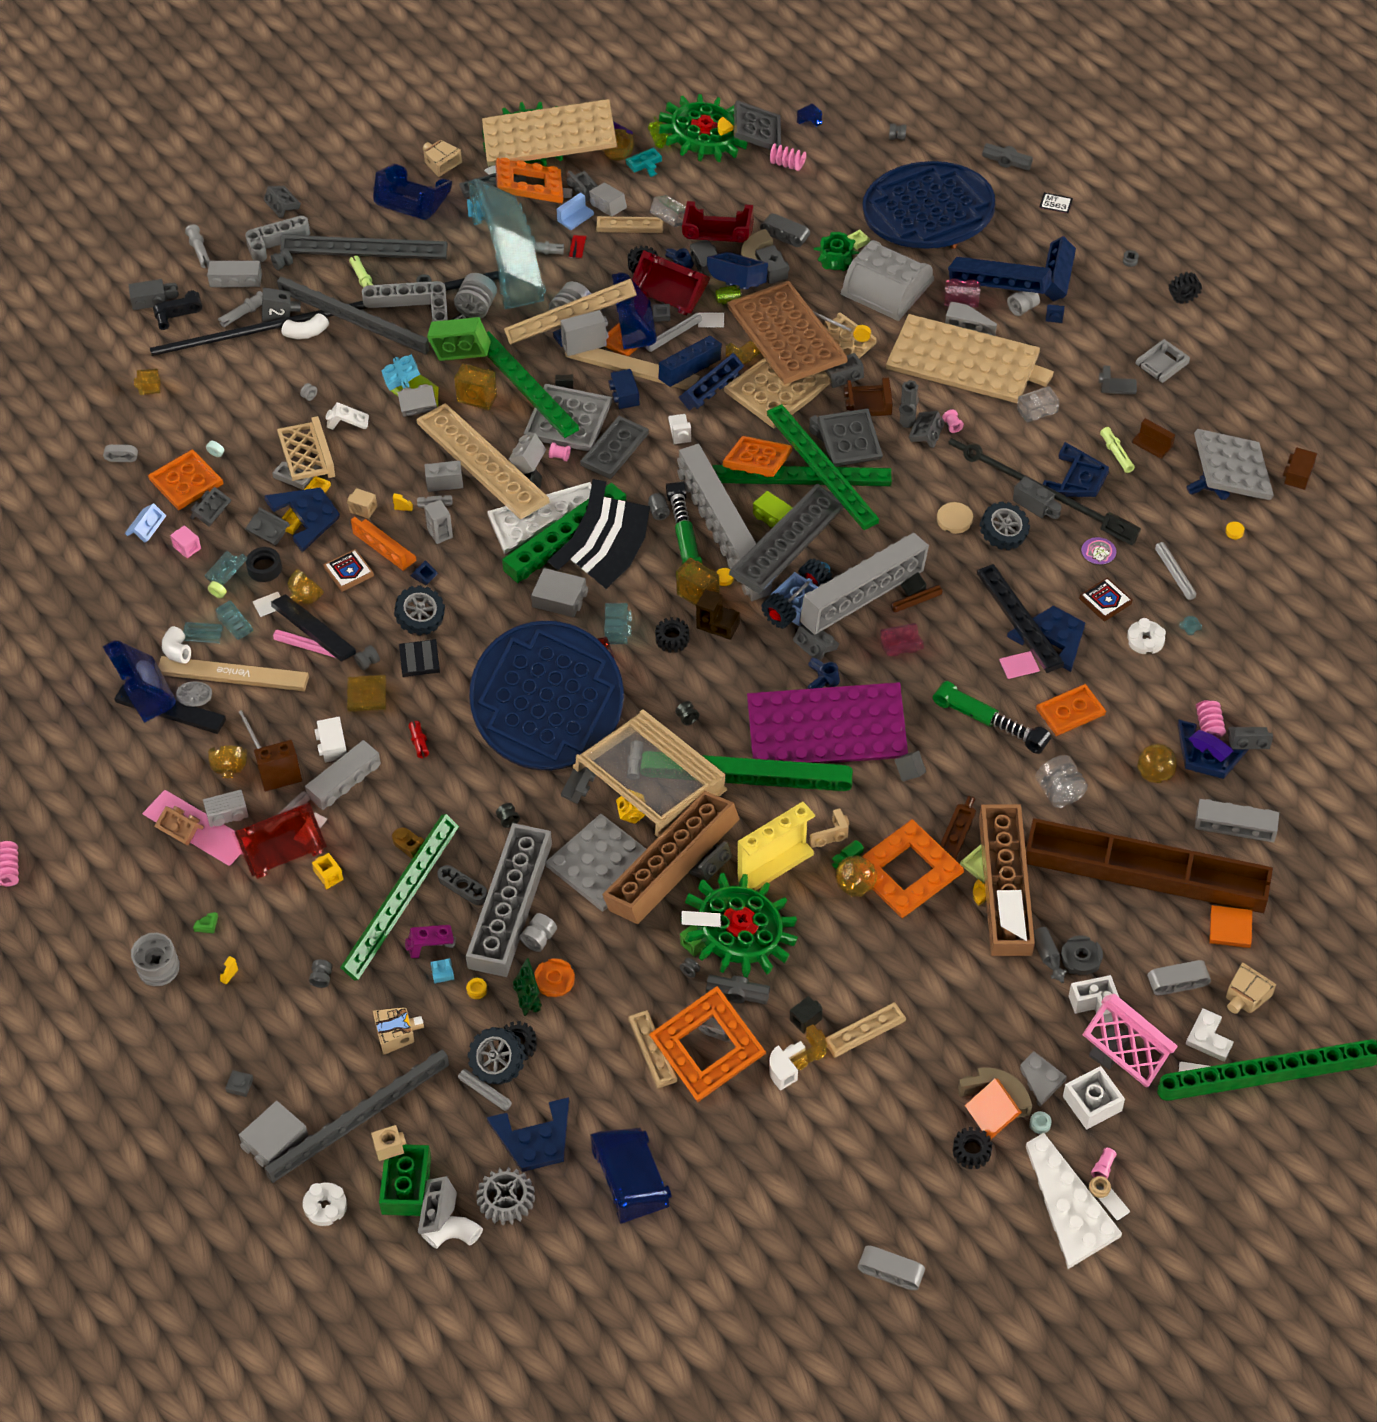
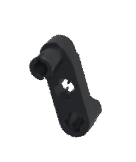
[153,290,202,330]

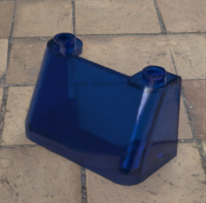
[373,164,452,220]
[612,272,657,349]
[103,641,176,723]
[590,1128,672,1224]

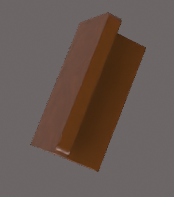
[1132,418,1175,458]

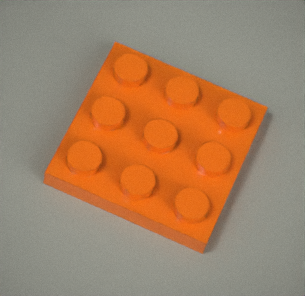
[723,436,792,477]
[148,449,223,511]

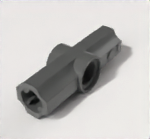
[982,143,1033,171]
[899,380,919,428]
[706,974,770,1005]

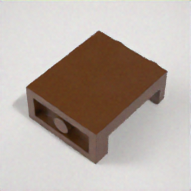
[844,377,893,416]
[254,740,302,792]

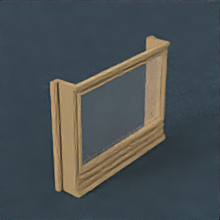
[573,709,727,837]

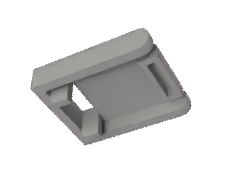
[1136,339,1190,383]

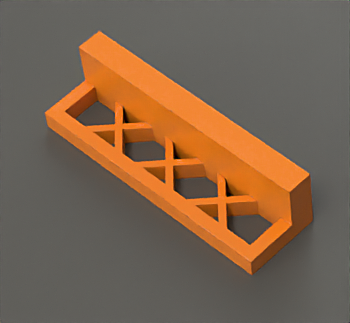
[351,517,417,571]

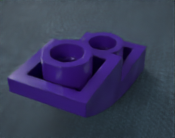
[1189,730,1233,762]

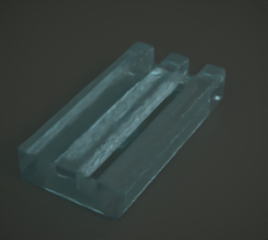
[183,622,223,643]

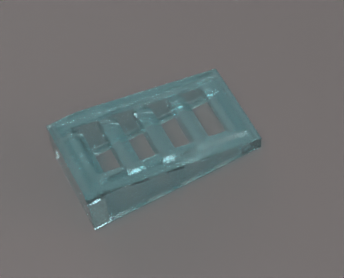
[215,601,253,640]

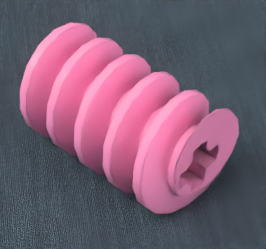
[770,143,806,171]
[1196,700,1226,739]
[0,841,19,887]

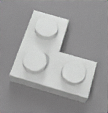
[1186,1008,1234,1062]

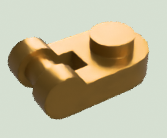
[392,828,425,858]

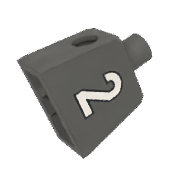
[262,288,301,323]

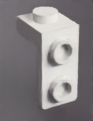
[326,402,369,430]
[668,414,691,444]

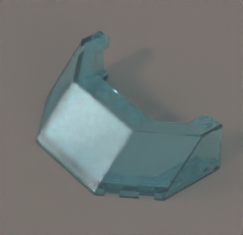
[468,179,546,309]

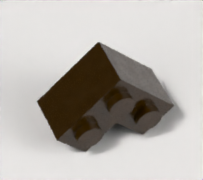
[696,589,740,640]

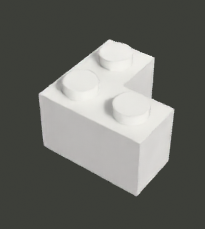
[1069,975,1121,1026]

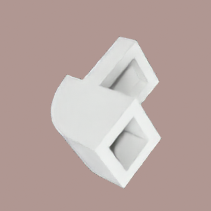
[769,1041,805,1091]

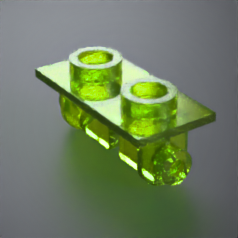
[648,116,671,148]

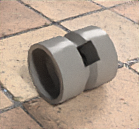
[1007,291,1040,316]
[520,913,557,952]

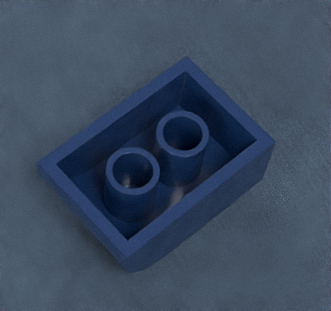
[707,252,768,289]

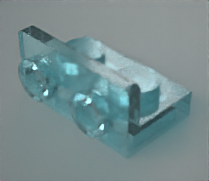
[205,551,248,585]

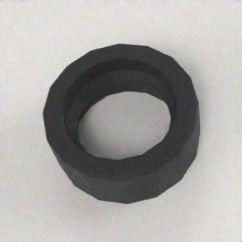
[246,547,282,582]

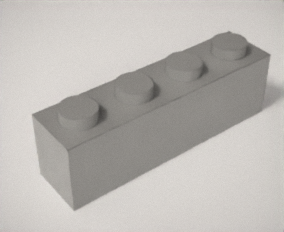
[305,740,381,810]
[1195,799,1279,842]

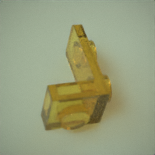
[726,341,761,365]
[790,1024,827,1070]

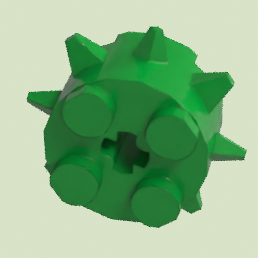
[814,232,860,271]

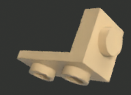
[809,808,849,848]

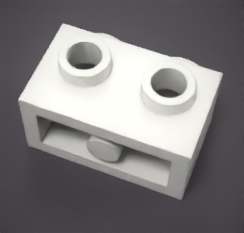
[314,716,347,763]

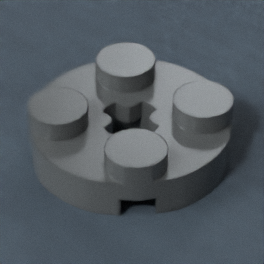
[1061,936,1103,975]

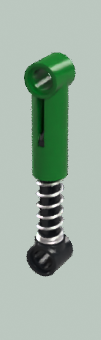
[666,481,703,577]
[932,681,1051,754]

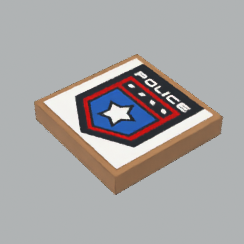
[323,549,374,592]

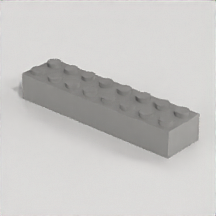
[800,532,929,635]
[466,823,552,977]

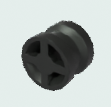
[675,701,699,725]
[496,803,520,828]

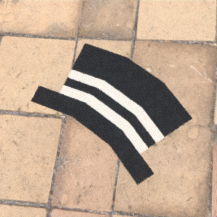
[548,479,650,589]

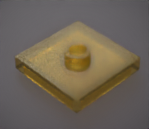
[347,675,386,711]

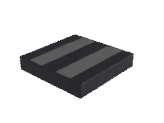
[399,639,440,677]

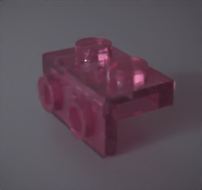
[944,279,980,307]
[880,623,924,656]

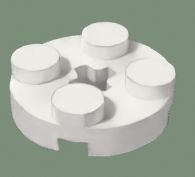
[1127,618,1166,654]
[303,1183,347,1226]

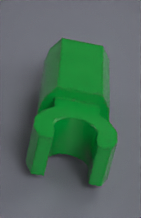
[832,840,864,870]

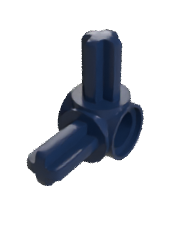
[665,248,694,269]
[1186,472,1230,500]
[807,658,840,689]

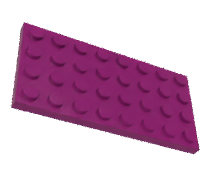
[747,682,908,764]

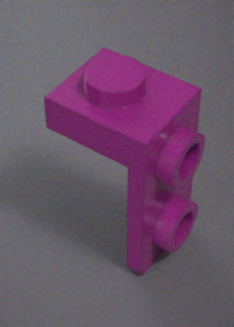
[405,925,454,958]

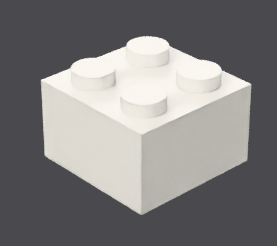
[1063,1066,1125,1130]

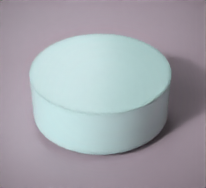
[206,441,224,457]
[1029,1111,1052,1134]

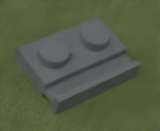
[245,507,290,546]

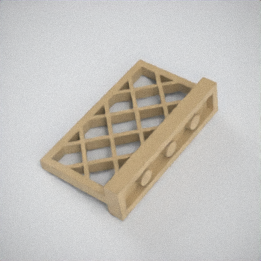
[277,416,335,481]

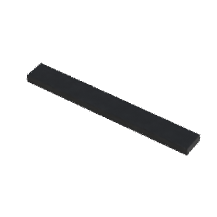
[977,564,1064,673]

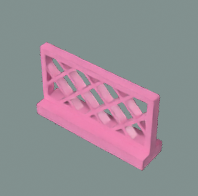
[1082,994,1177,1087]

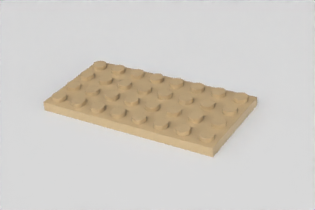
[482,99,617,167]
[886,314,1040,404]

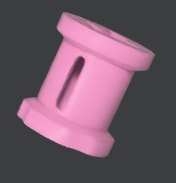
[942,409,964,433]
[549,442,571,462]

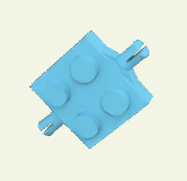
[381,354,420,391]

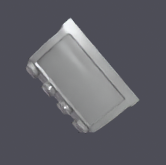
[841,240,934,321]

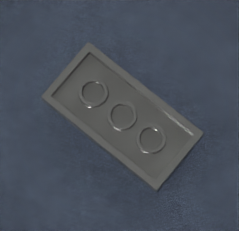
[580,416,649,479]

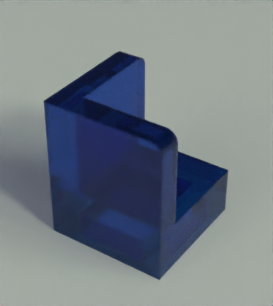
[797,103,822,127]

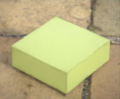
[847,230,870,250]

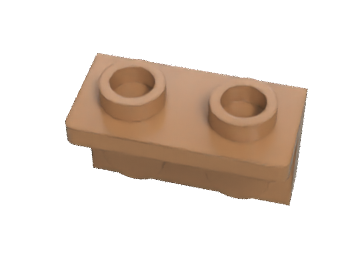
[154,806,204,845]

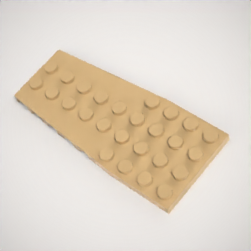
[724,313,876,429]

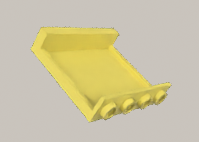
[738,802,815,891]

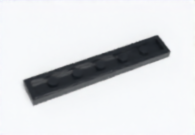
[271,594,356,662]
[114,684,226,734]

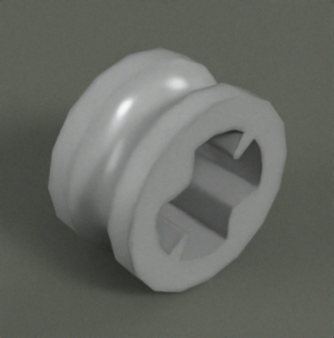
[300,383,317,401]

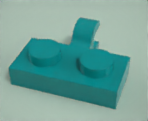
[626,147,662,177]

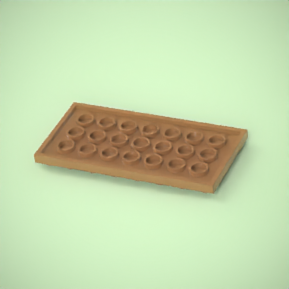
[727,281,848,385]

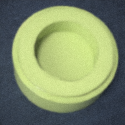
[208,581,227,598]

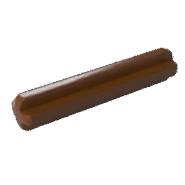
[891,585,943,613]

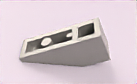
[945,302,997,336]
[418,1176,457,1234]

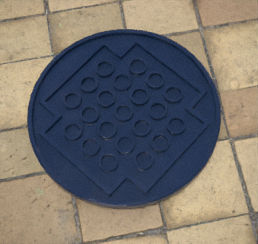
[863,161,995,249]
[470,621,624,770]

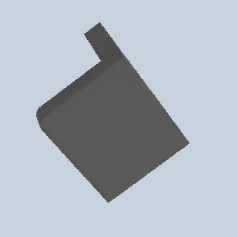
[895,750,926,781]

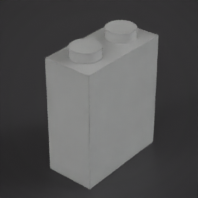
[561,310,609,356]
[531,568,588,617]
[239,1100,308,1167]

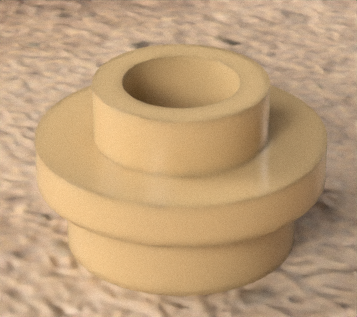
[1089,1176,1111,1198]

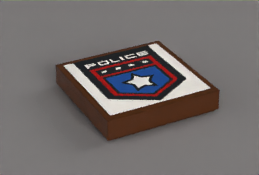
[1079,577,1133,622]

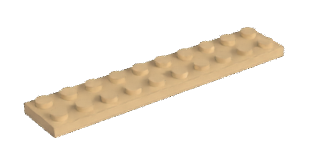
[417,403,550,520]

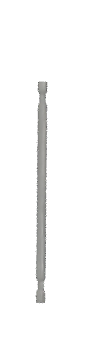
[813,311,853,332]
[239,710,261,749]

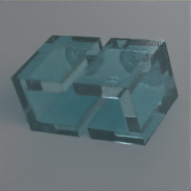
[604,603,632,644]

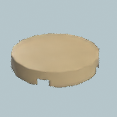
[937,502,973,534]

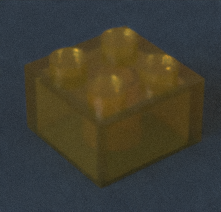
[454,363,497,410]
[676,558,719,606]

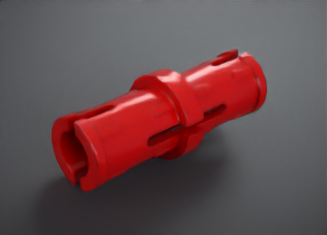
[408,721,429,758]

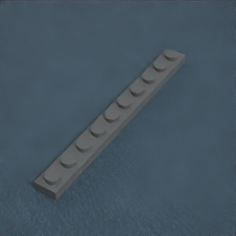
[280,235,448,260]
[277,277,430,354]
[265,1049,449,1183]

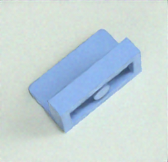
[556,192,594,230]
[125,503,167,543]

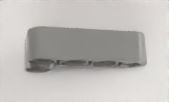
[245,216,310,262]

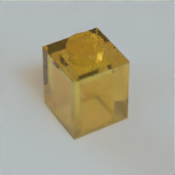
[134,369,161,395]

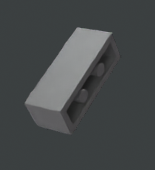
[207,261,262,287]

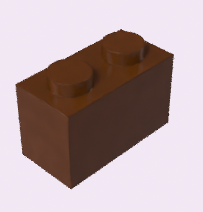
[1283,447,1317,490]

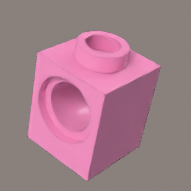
[170,525,201,558]

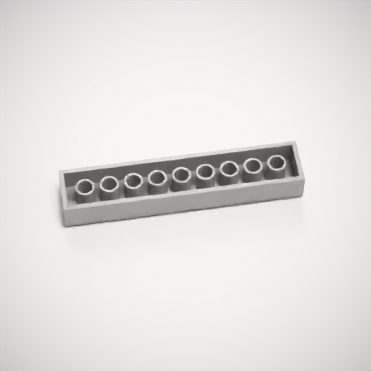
[677,444,772,601]

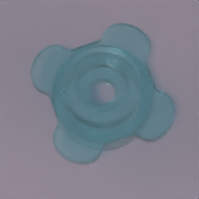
[1179,616,1202,635]

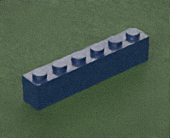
[948,257,1052,294]

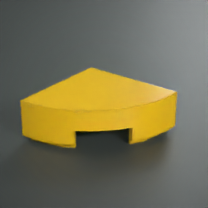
[717,117,734,136]
[393,493,413,511]
[973,879,986,906]
[220,956,238,985]

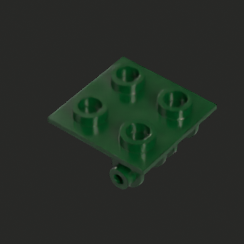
[513,958,542,1016]

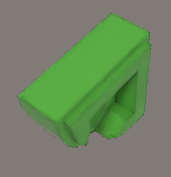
[193,912,218,933]

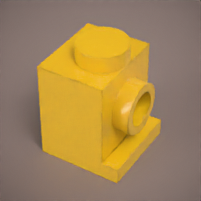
[312,853,344,890]

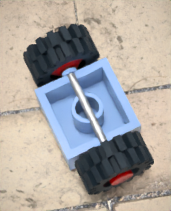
[761,558,833,629]

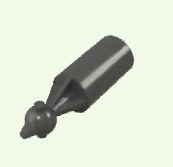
[1034,927,1067,983]

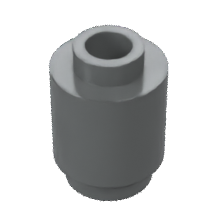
[648,493,670,520]

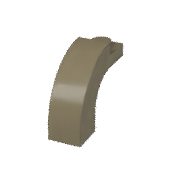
[741,229,773,260]
[958,1068,1032,1118]

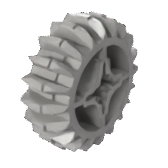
[476,1167,535,1226]

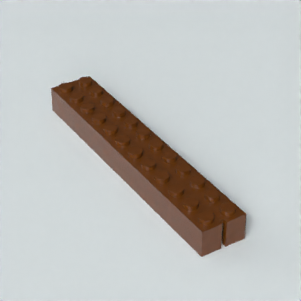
[1026,818,1273,913]

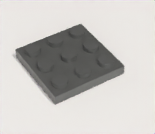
[734,100,781,150]
[817,409,883,466]

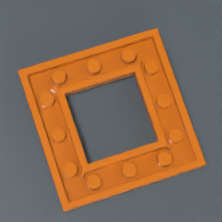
[495,158,564,203]
[851,819,964,919]
[649,986,766,1103]

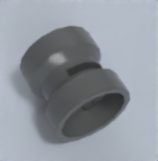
[889,123,907,141]
[270,249,293,270]
[354,645,380,671]
[309,960,333,988]

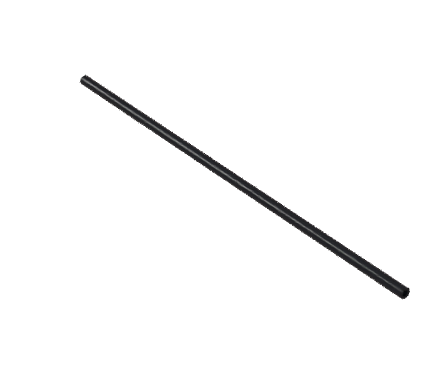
[150,263,533,356]

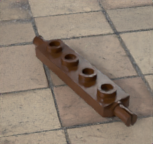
[930,796,976,870]

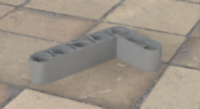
[362,281,448,322]

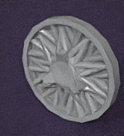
[176,681,212,707]

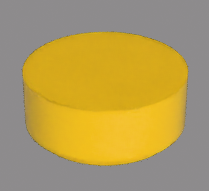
[853,325,871,342]
[1225,522,1245,540]
[715,568,734,586]
[466,978,487,999]

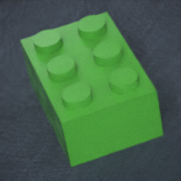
[427,317,491,361]

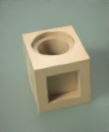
[347,488,377,519]
[371,1125,406,1161]

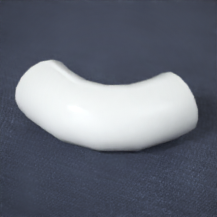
[281,313,329,339]
[162,626,191,663]
[421,1216,483,1249]

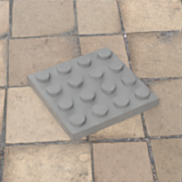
[524,384,612,451]
[1194,429,1274,500]
[545,814,646,912]

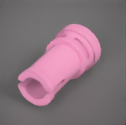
[1091,1148,1117,1179]

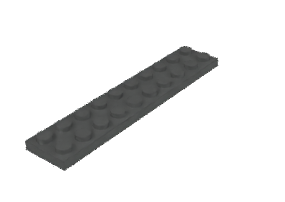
[729,484,844,594]

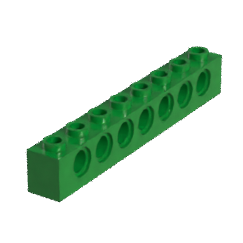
[502,483,626,583]

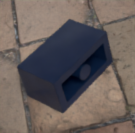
[608,369,640,409]

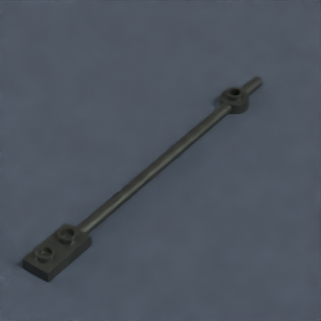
[948,438,1141,545]

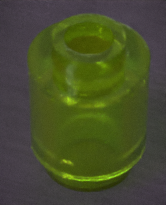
[715,285,741,304]

